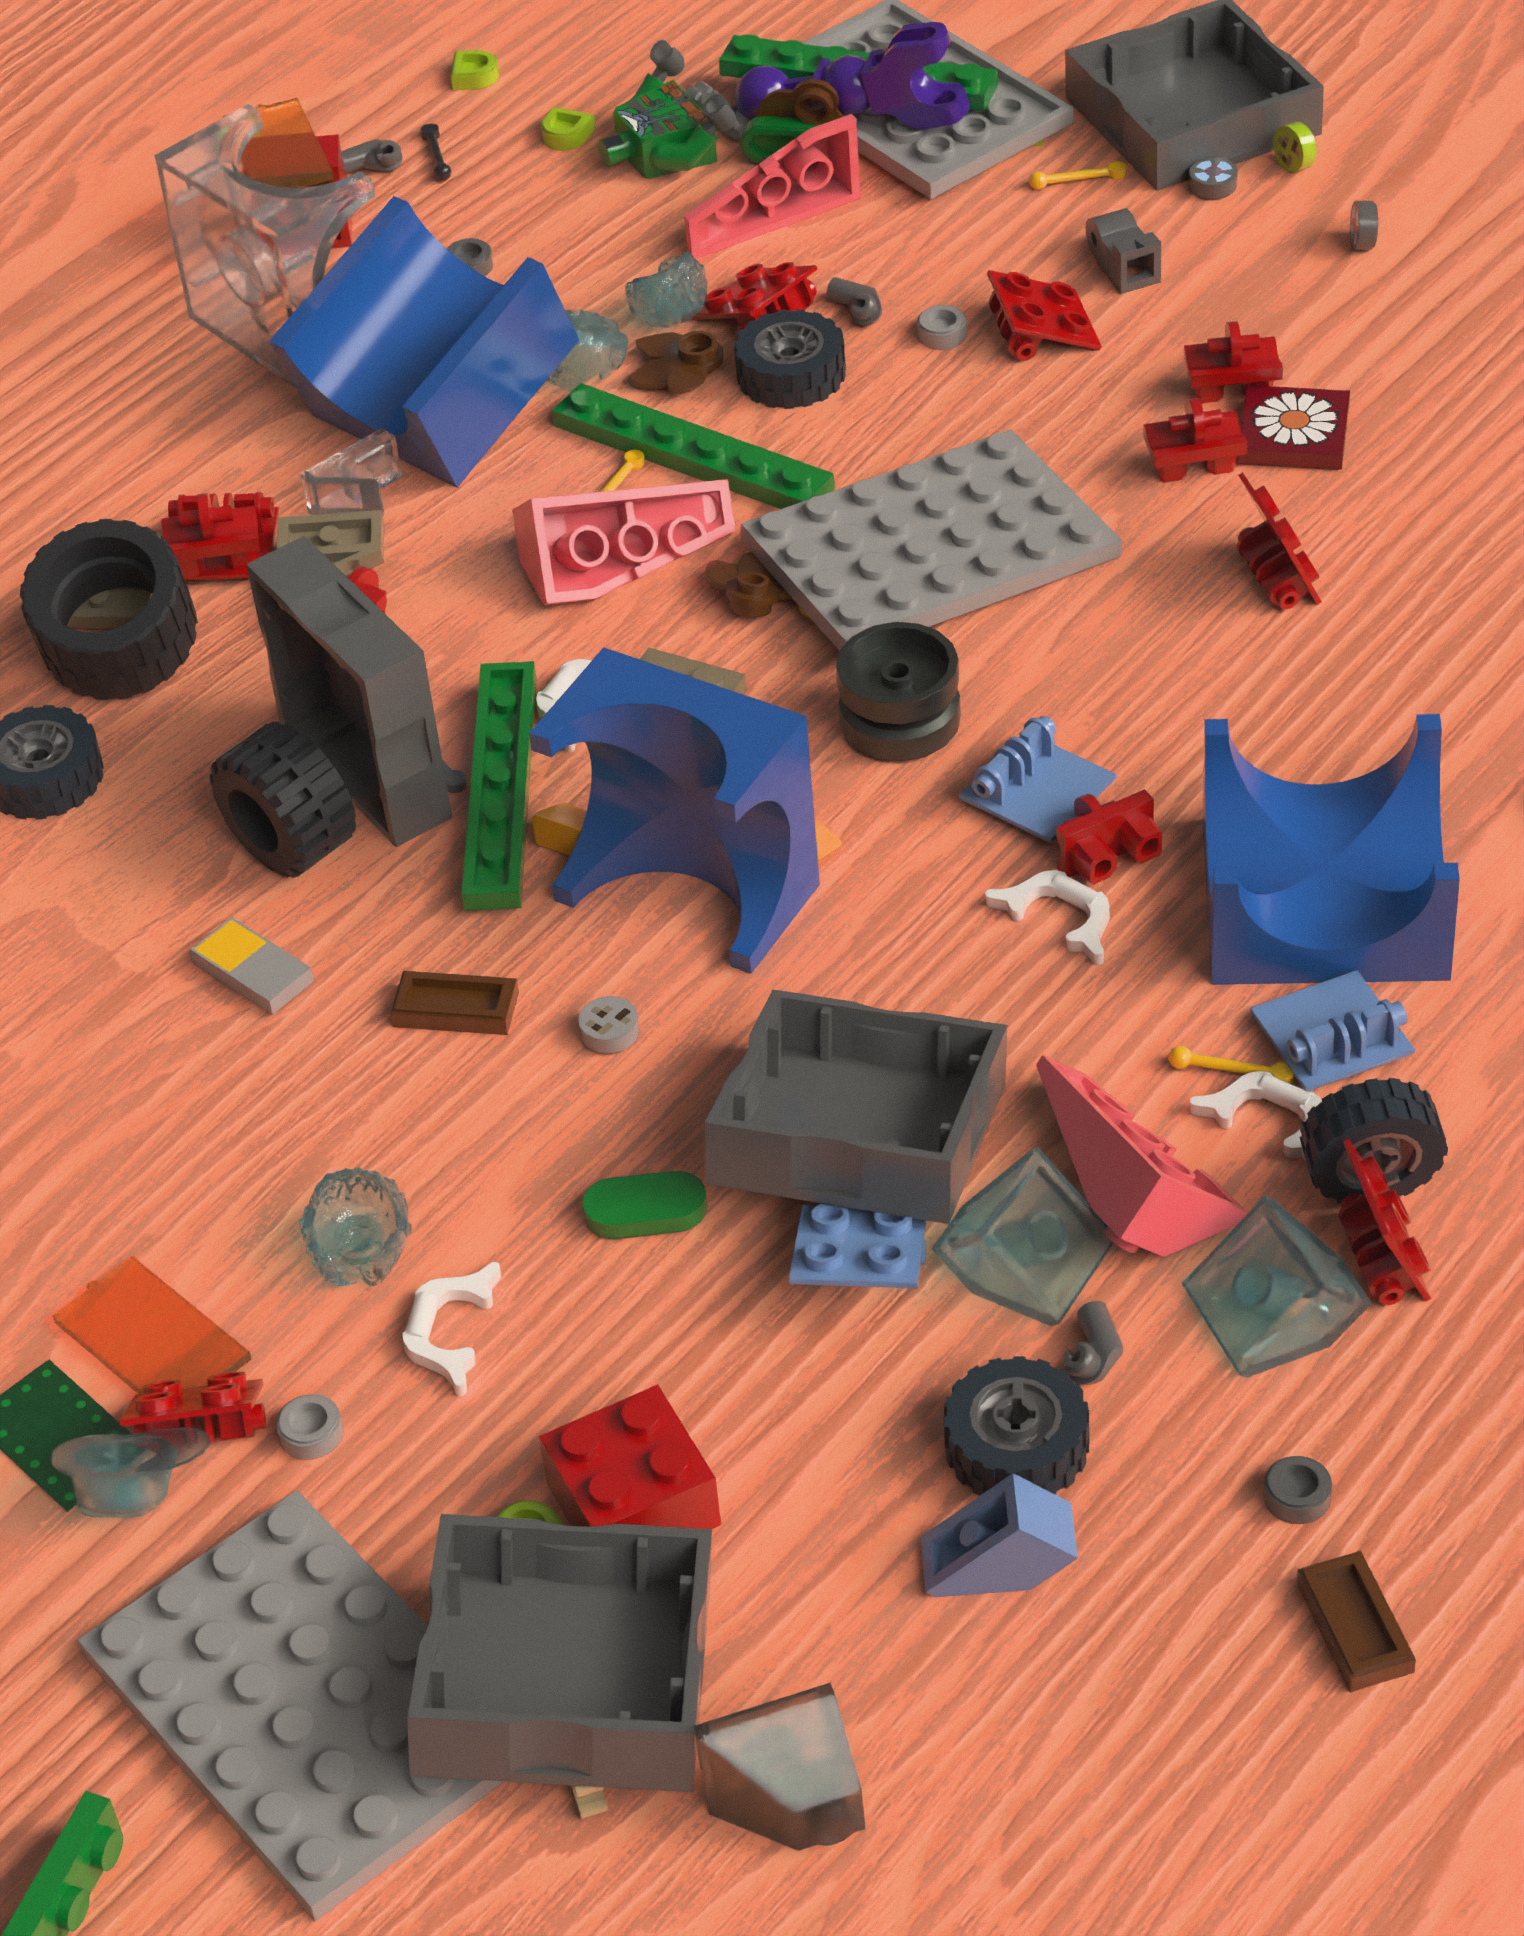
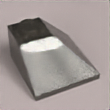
[694,1683,865,1851]

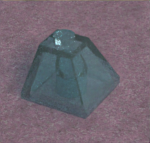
[932,1147,1114,1326]
[1182,1196,1372,1378]

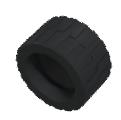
[20,518,198,700]

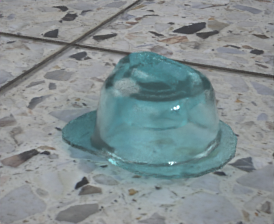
[52,1428,210,1518]

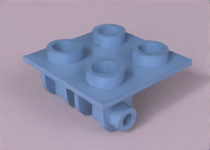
[959,716,1117,843]
[1250,970,1415,1092]
[789,1203,927,1289]

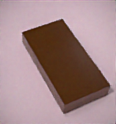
[390,971,519,1035]
[1297,1551,1416,1692]

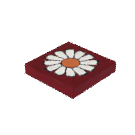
[1238,385,1350,470]

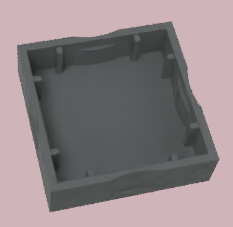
[1065,0,1324,191]
[246,536,452,847]
[704,989,1008,1224]
[407,1514,712,1792]

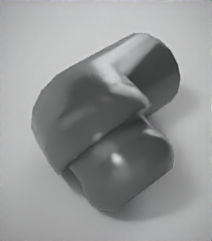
[342,139,403,175]
[826,277,883,326]
[1063,1301,1124,1385]

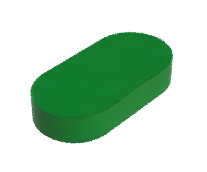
[741,116,824,164]
[582,1171,708,1239]

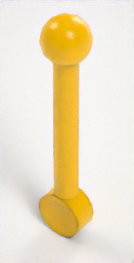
[1029,161,1127,190]
[600,450,645,492]
[1168,1046,1294,1085]

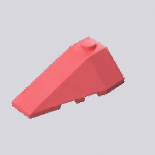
[684,114,861,261]
[512,479,736,605]
[1036,1055,1249,1257]

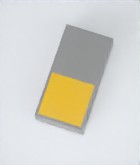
[190,917,314,1015]

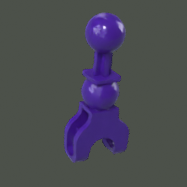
[735,22,970,130]

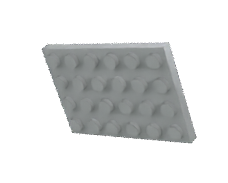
[802,0,1074,199]
[741,429,1122,651]
[77,1490,505,1922]

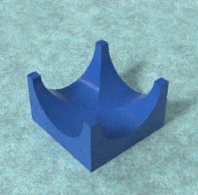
[529,647,820,974]
[1202,714,1460,985]

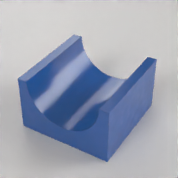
[269,196,579,488]

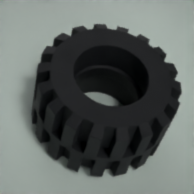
[209,722,356,878]

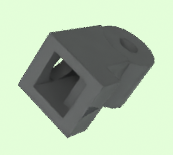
[1085,208,1161,294]

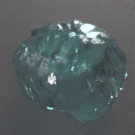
[625,251,708,329]
[546,309,628,391]
[299,1167,412,1286]

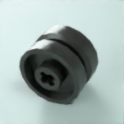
[836,622,961,761]

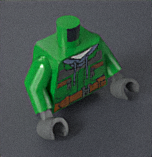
[598,40,736,179]

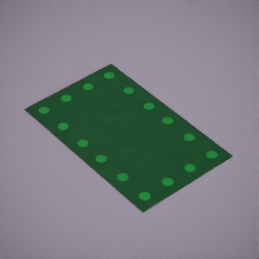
[0,1359,149,1512]

